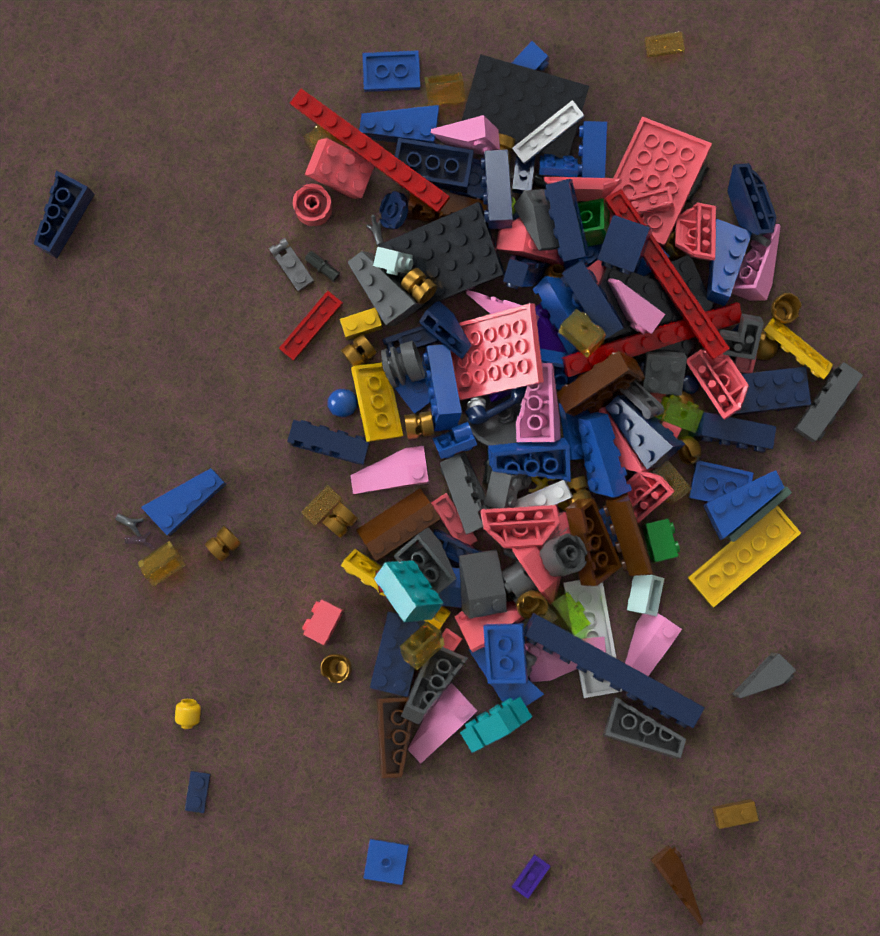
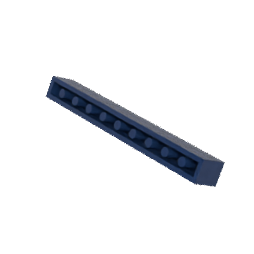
[524,613,704,728]

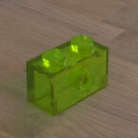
[655,395,704,433]
[552,592,591,635]

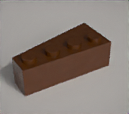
[408,192,487,222]
[557,351,646,416]
[565,499,622,586]
[377,697,412,778]

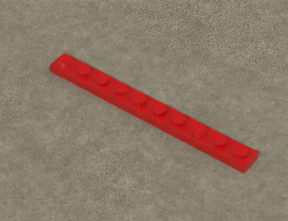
[290,88,450,213]
[604,189,730,360]
[562,302,742,377]

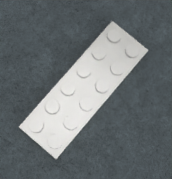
[563,580,622,698]

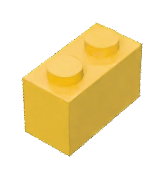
[340,308,383,340]

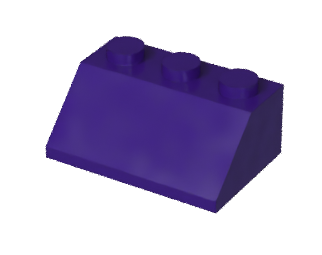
[535,303,568,354]

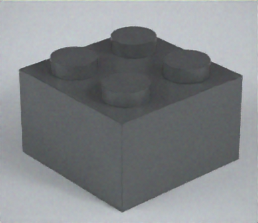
[641,350,687,396]

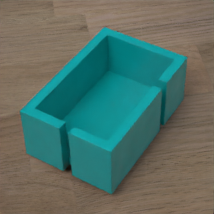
[374,561,444,622]
[460,697,532,753]

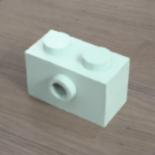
[373,247,413,275]
[627,575,664,616]

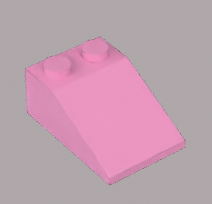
[431,115,500,155]
[607,278,665,334]

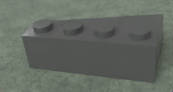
[348,251,424,326]
[793,362,863,443]
[440,452,491,535]
[401,642,468,724]
[603,697,686,759]

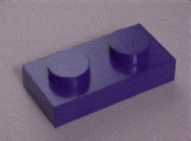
[512,854,551,899]

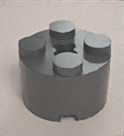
[539,533,587,577]
[501,560,539,604]

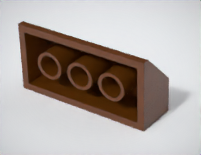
[356,488,441,562]
[603,493,653,576]

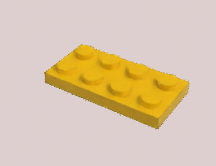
[764,318,833,379]
[351,363,403,442]

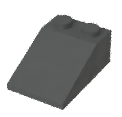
[513,190,560,251]
[394,527,457,594]
[459,550,506,618]
[732,653,796,698]

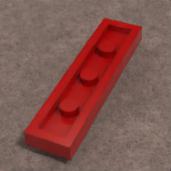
[279,291,343,361]

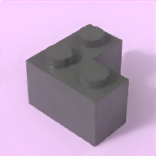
[718,314,764,360]
[485,470,532,509]

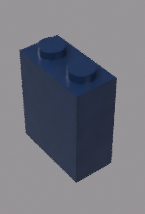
[597,215,653,275]

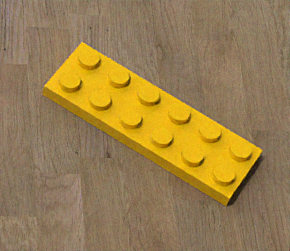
[688,505,801,607]
[341,549,451,630]

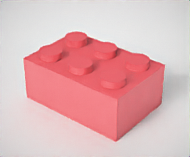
[305,138,374,199]

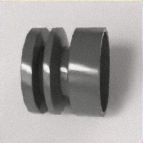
[381,340,425,388]

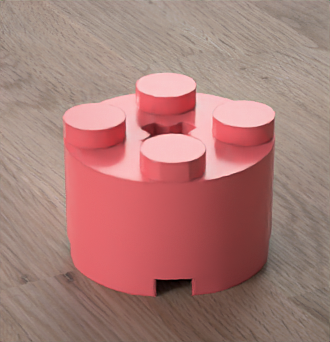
[293,183,332,226]

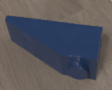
[419,301,472,359]

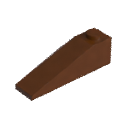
[650,845,704,926]

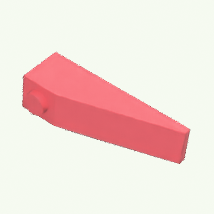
[454,601,525,652]

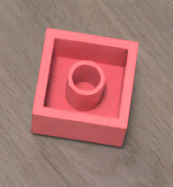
[302,599,344,645]

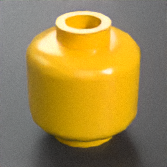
[175,699,201,729]

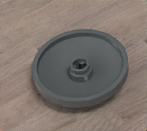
[467,394,522,447]

